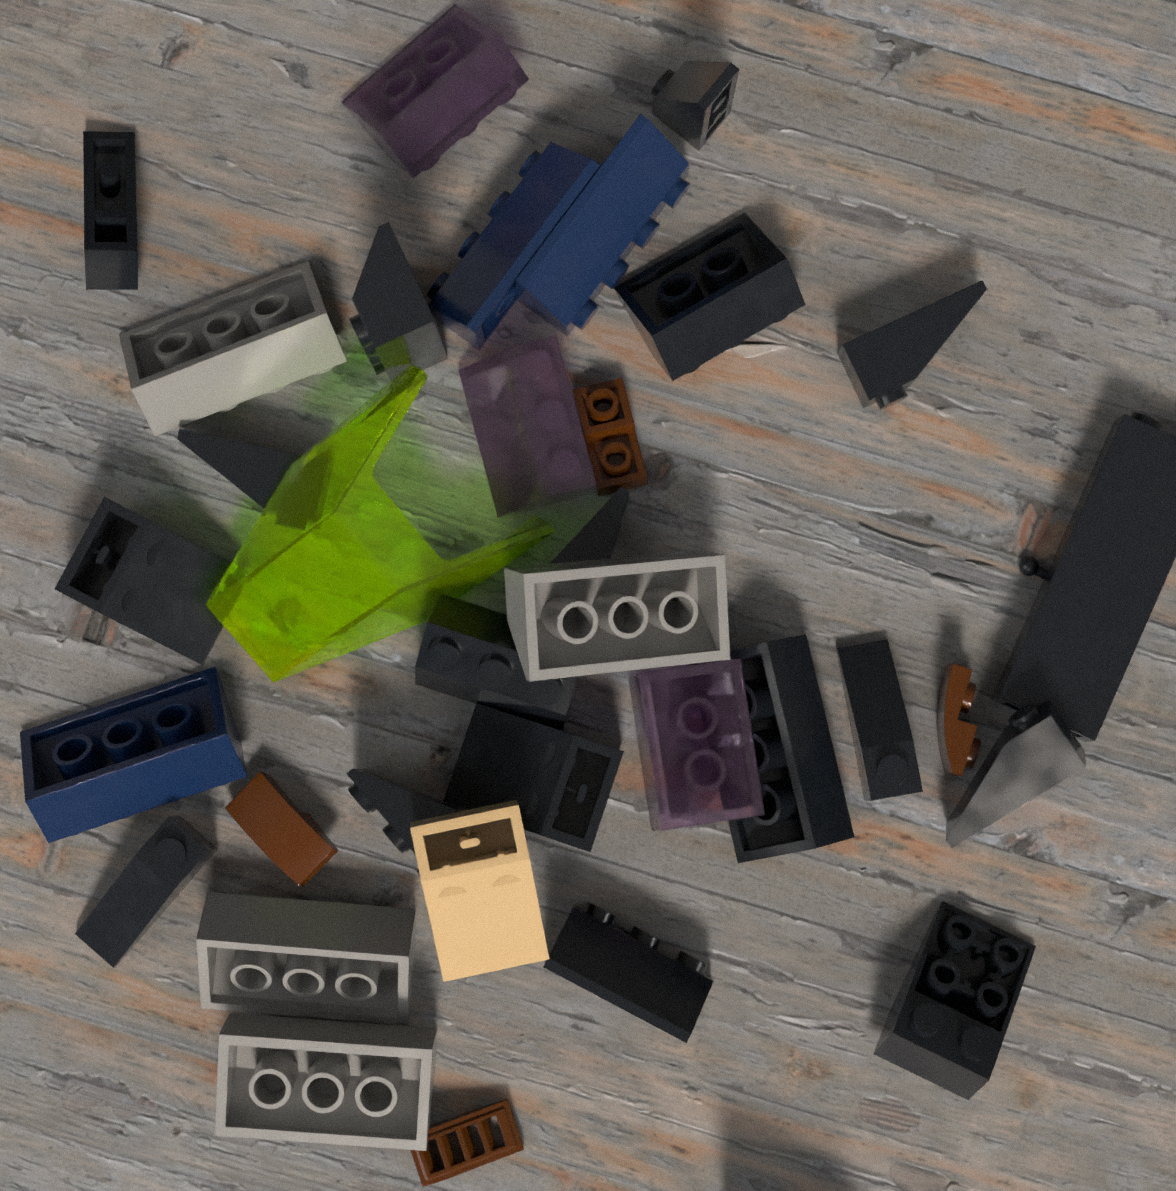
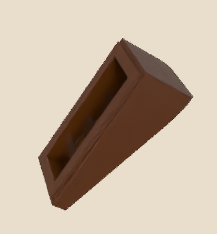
[410,1098,524,1187]

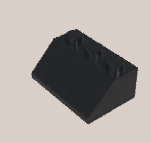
[614,213,806,381]
[415,593,580,731]
[543,901,714,1043]

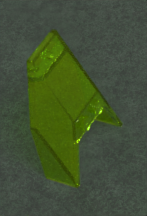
[205,364,555,683]

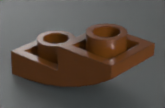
[573,378,648,497]
[937,663,981,776]
[225,771,339,887]

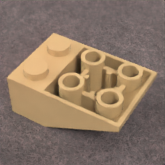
[410,800,549,982]

